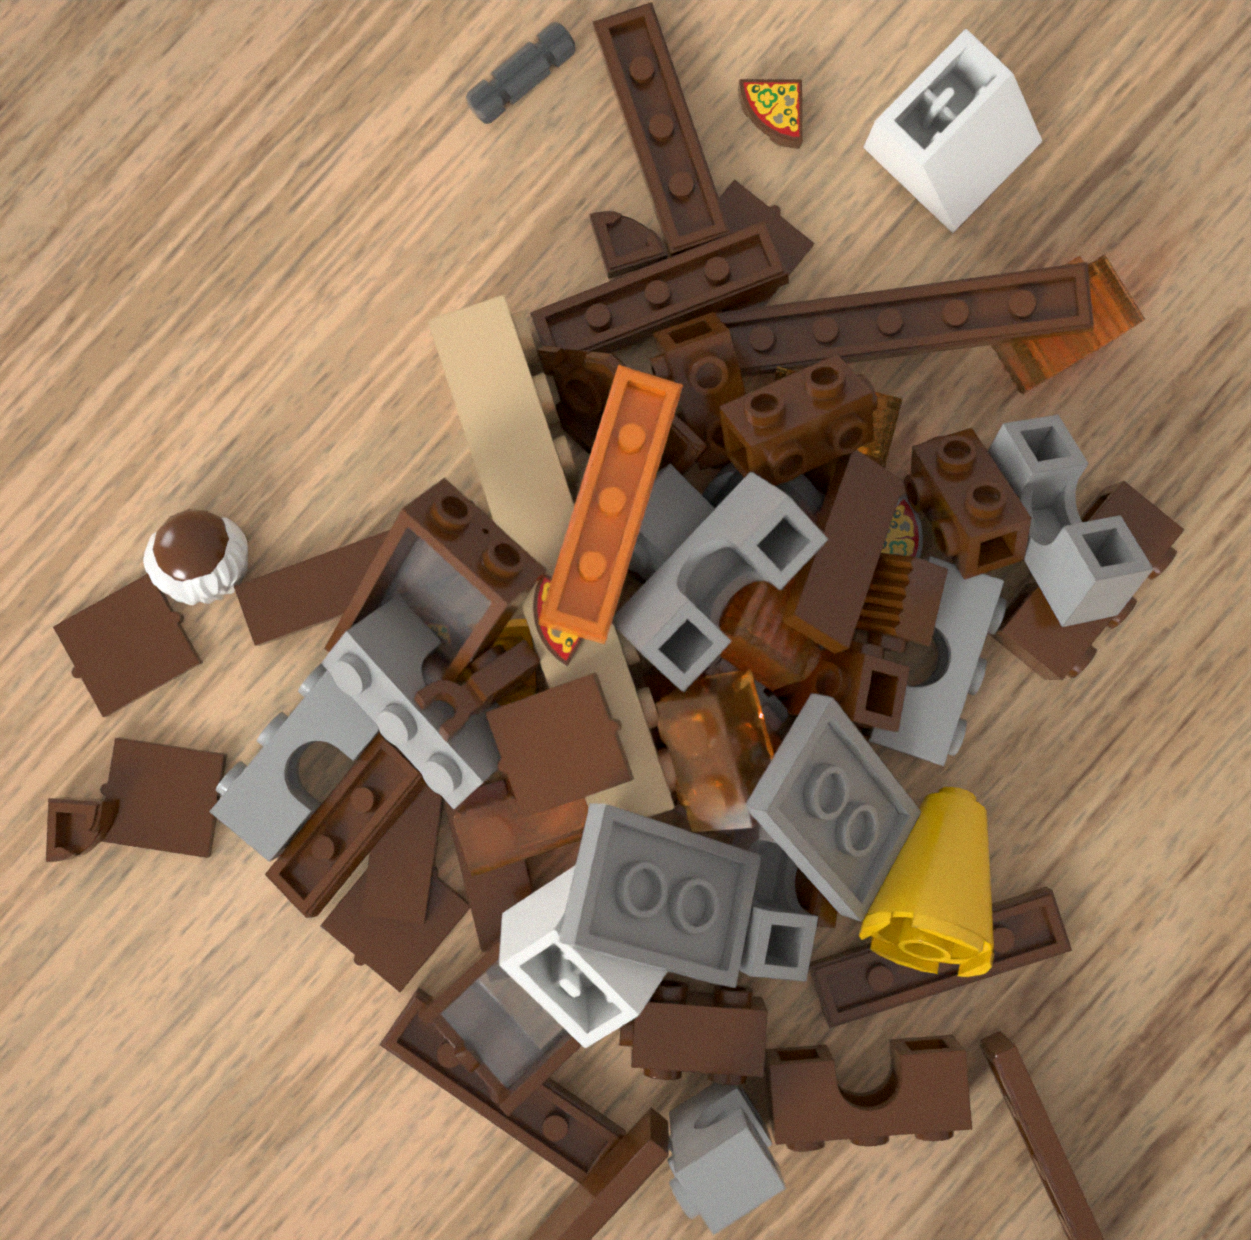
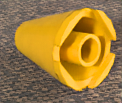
[859,787,994,977]

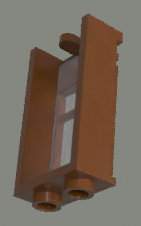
[324,477,547,705]
[418,935,582,1117]

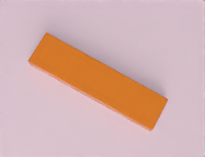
[538,365,683,644]

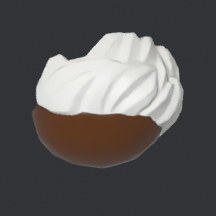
[143,509,248,606]

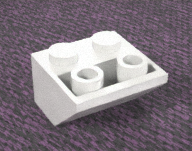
[863,29,1042,233]
[499,865,667,1049]

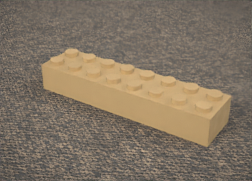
[427,295,682,817]

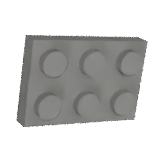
[744,694,921,922]
[558,803,762,988]

